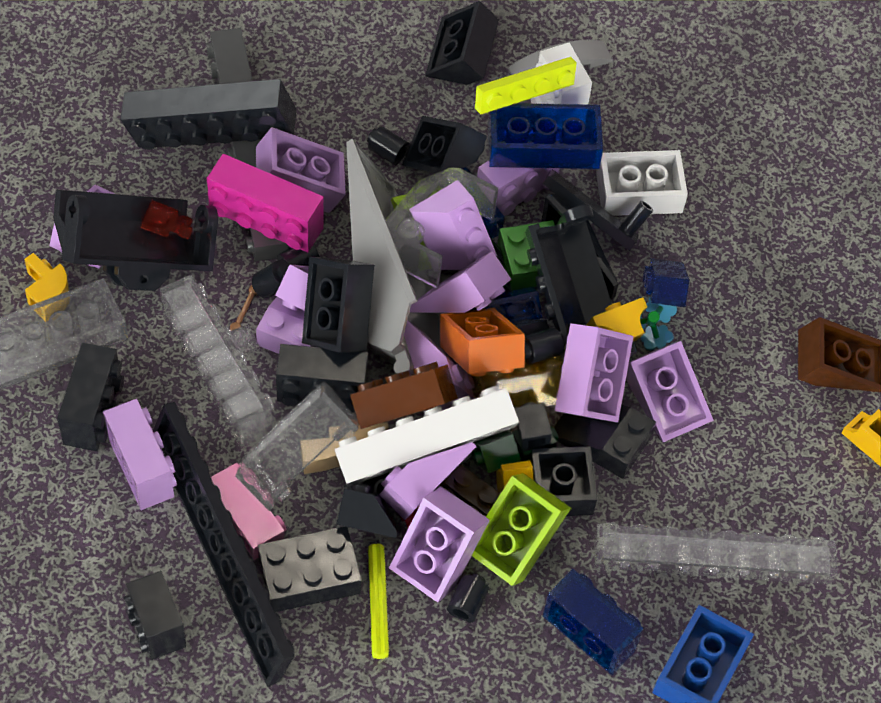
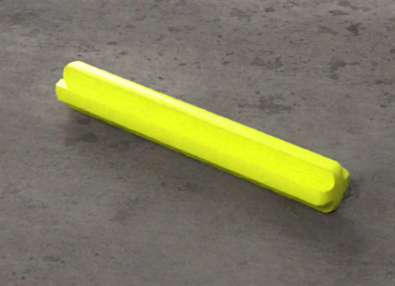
[368,544,389,659]

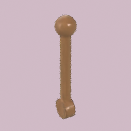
[230,285,257,333]

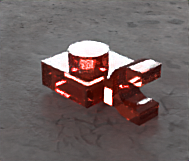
[141,200,193,239]

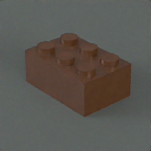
[350,362,458,429]

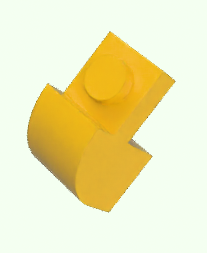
[24,253,70,321]

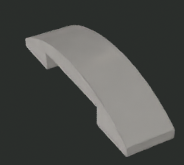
[508,40,613,75]

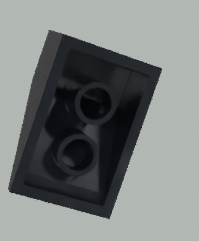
[554,405,656,479]

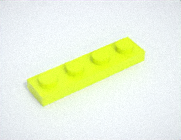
[475,57,577,114]

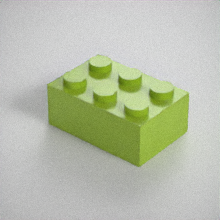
[472,473,571,586]

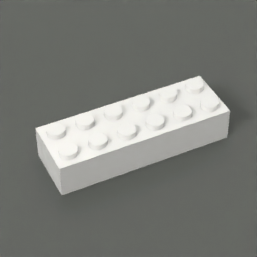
[335,386,519,487]

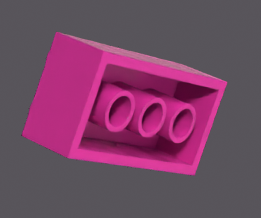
[207,154,324,253]

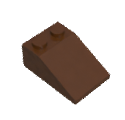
[798,317,881,392]

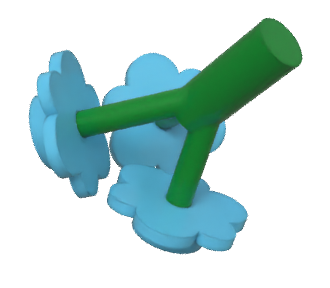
[640,293,677,351]

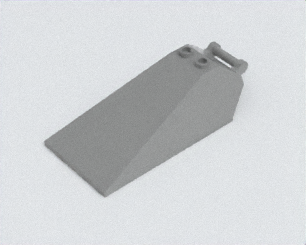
[346,139,445,375]

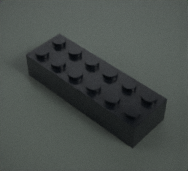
[120,79,297,150]

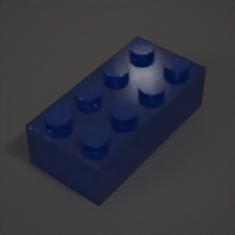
[488,103,603,169]

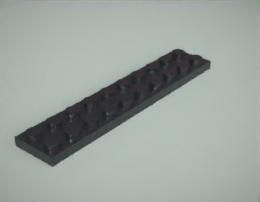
[153,402,295,687]

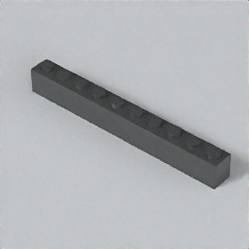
[206,28,288,261]

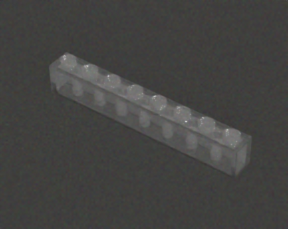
[594,522,837,585]

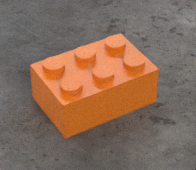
[440,308,525,376]

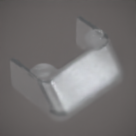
[386,167,498,288]
[235,381,359,511]

